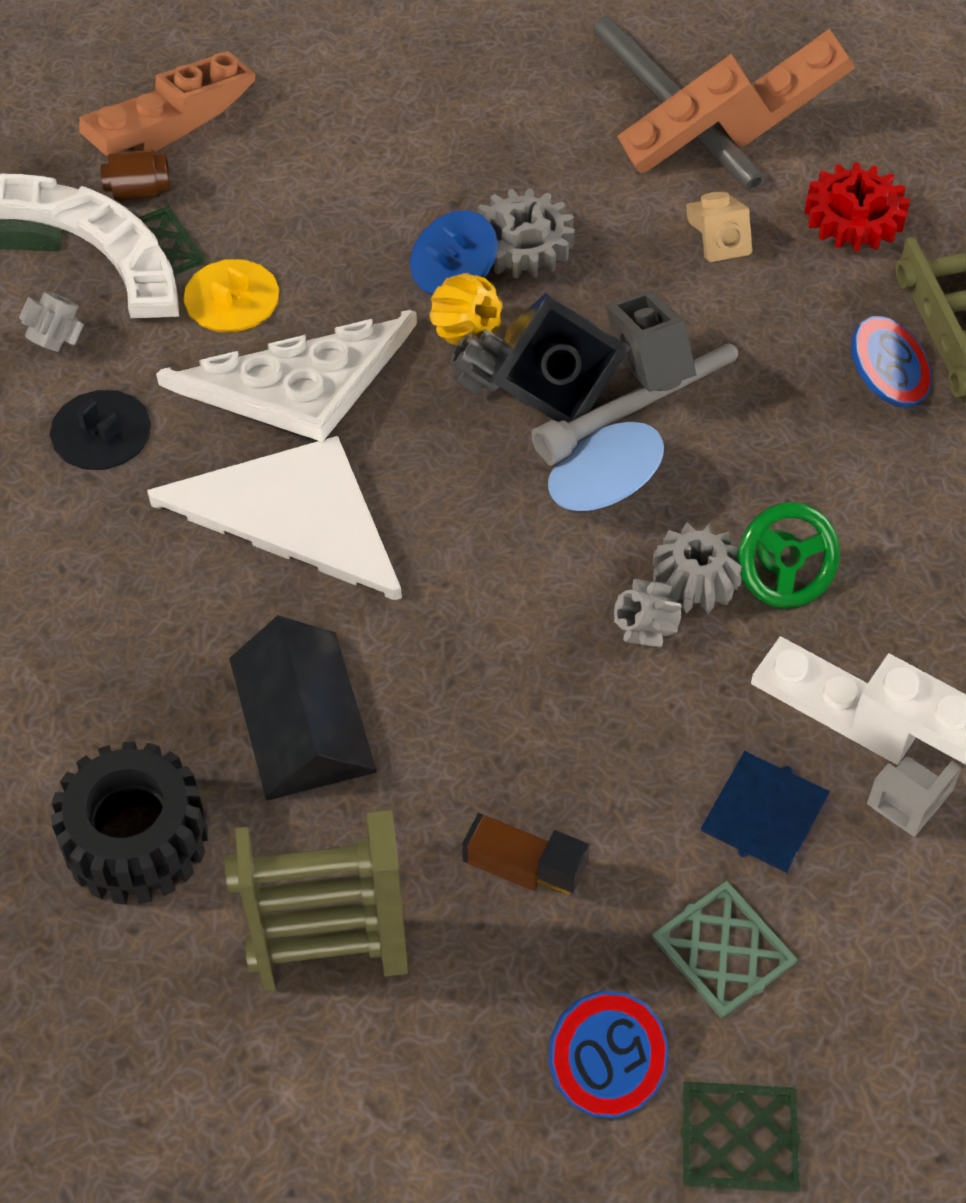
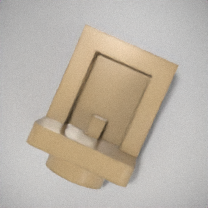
[686,192,752,262]

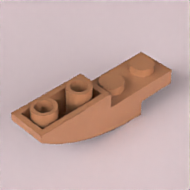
[79,51,255,156]

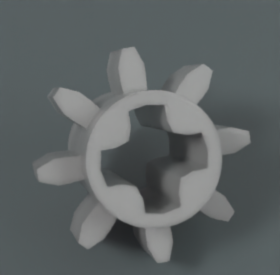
[19,291,84,352]
[614,579,682,648]

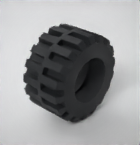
[51,741,208,905]

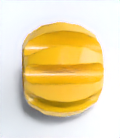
[429,273,503,346]

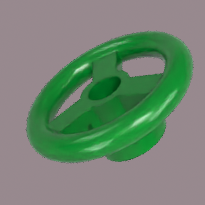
[738,502,840,609]

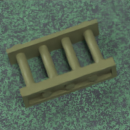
[895,237,966,406]
[225,810,408,991]

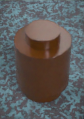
[101,150,171,201]

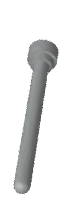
[532,343,738,466]

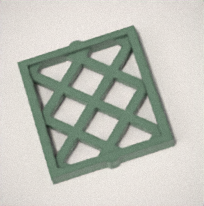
[651,881,798,1019]

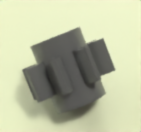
[450,329,503,395]

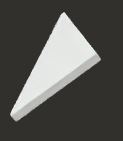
[156,310,417,442]
[147,436,402,600]

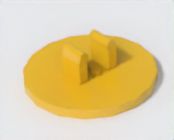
[183,259,279,332]

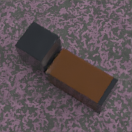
[462,813,590,895]

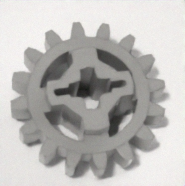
[478,188,575,279]

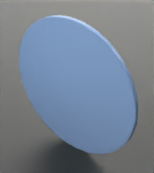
[548,422,664,511]

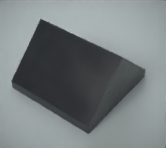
[490,293,630,423]

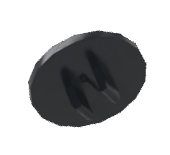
[50,390,151,470]

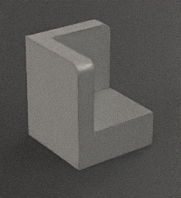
[867,757,962,837]

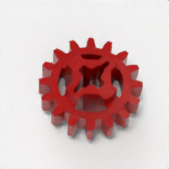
[804,162,910,252]

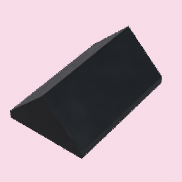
[229,615,377,801]

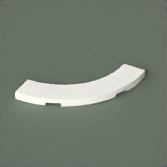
[0,174,179,319]

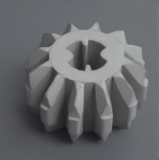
[652,522,742,614]

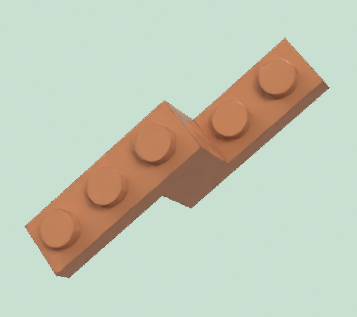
[617,29,855,173]

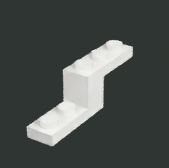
[751,636,966,765]

